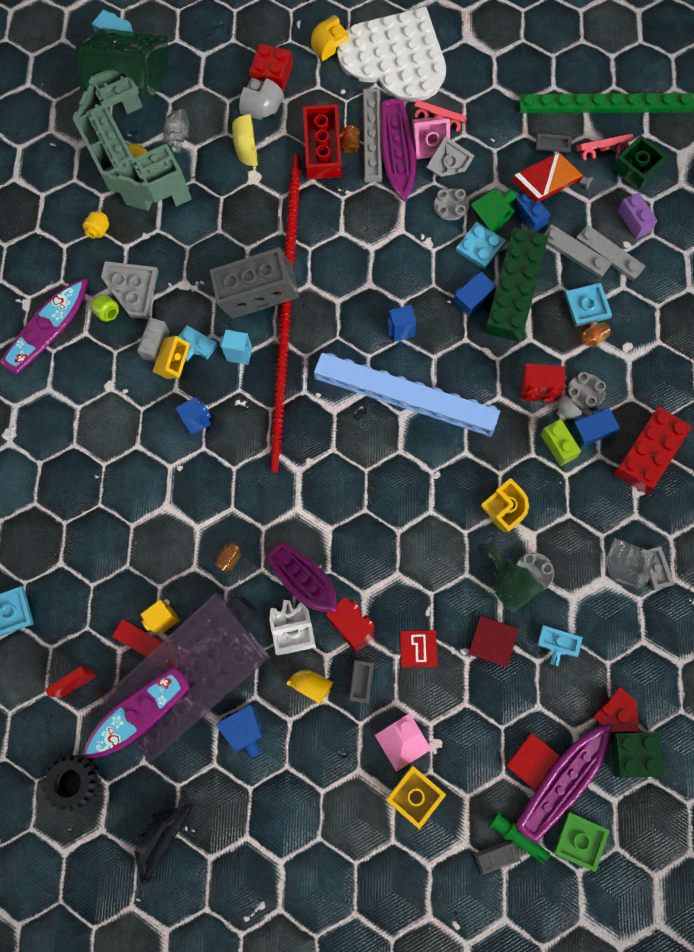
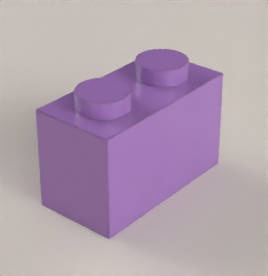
[618,192,658,239]

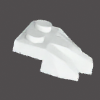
[269,600,316,656]

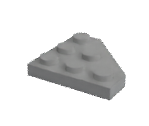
[101,261,158,319]

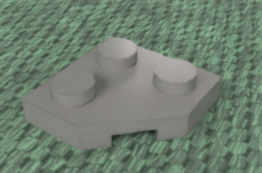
[426,136,474,178]

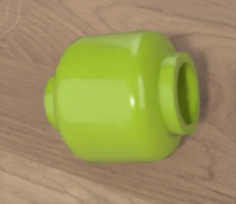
[91,294,119,322]

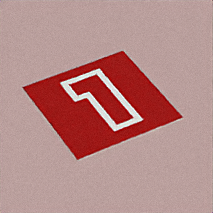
[400,630,438,668]

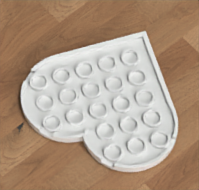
[337,7,446,102]

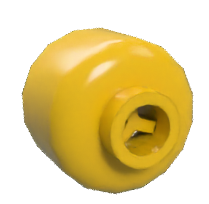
[82,211,110,238]

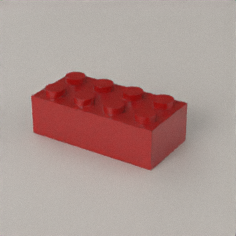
[303,104,342,180]
[614,406,692,494]
[326,597,374,653]

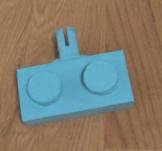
[178,326,218,362]
[537,625,583,666]

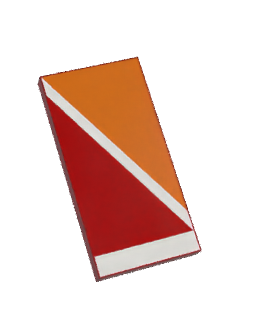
[512,153,583,203]

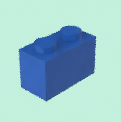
[512,191,550,232]
[454,272,497,317]
[387,305,417,342]
[176,397,211,435]
[571,408,620,447]

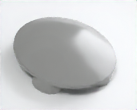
[434,189,469,221]
[567,372,606,409]
[514,552,554,592]

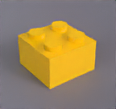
[386,765,446,830]

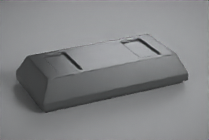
[536,133,572,153]
[349,660,374,704]
[474,840,521,875]

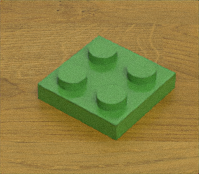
[554,812,610,872]

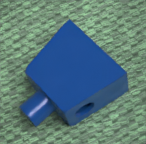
[216,705,263,758]

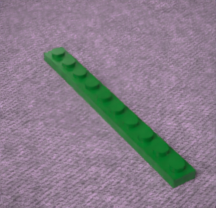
[519,93,694,113]

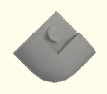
[239,78,284,120]

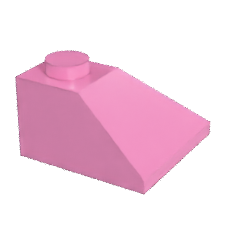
[412,118,450,159]
[375,713,431,772]

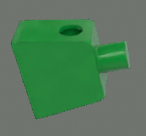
[471,188,517,233]

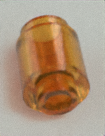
[342,125,360,154]
[582,322,611,348]
[215,543,242,573]

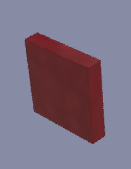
[468,616,519,668]

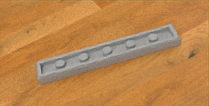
[363,89,382,182]

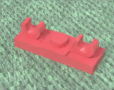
[415,100,467,132]
[576,134,633,161]

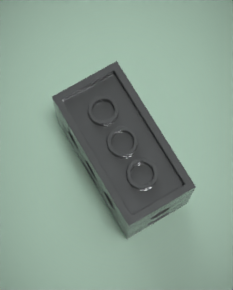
[210,247,300,319]

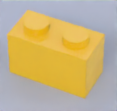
[153,336,190,379]
[140,600,180,634]

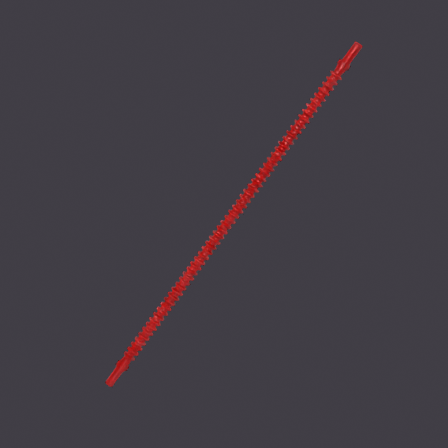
[270,154,301,473]

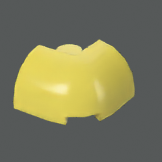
[232,114,258,166]

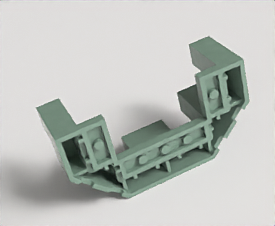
[73,62,192,211]

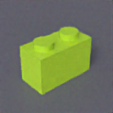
[541,419,581,466]

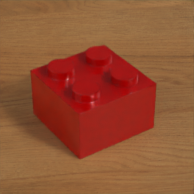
[249,44,293,92]
[520,364,565,403]

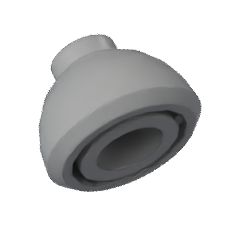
[556,396,582,421]

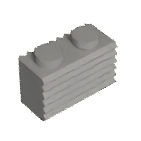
[137,318,170,363]

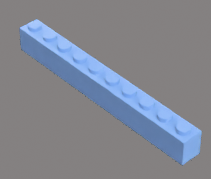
[314,353,500,437]

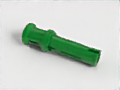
[488,811,550,865]

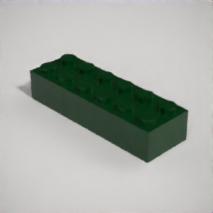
[485,227,549,342]

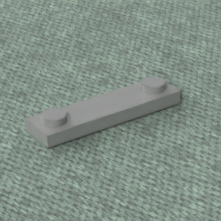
[544,225,612,279]
[576,225,646,282]

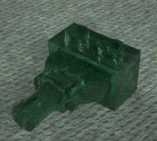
[486,548,545,613]

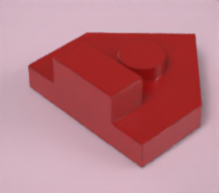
[592,687,639,732]

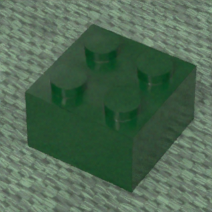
[612,135,668,191]
[611,732,664,778]

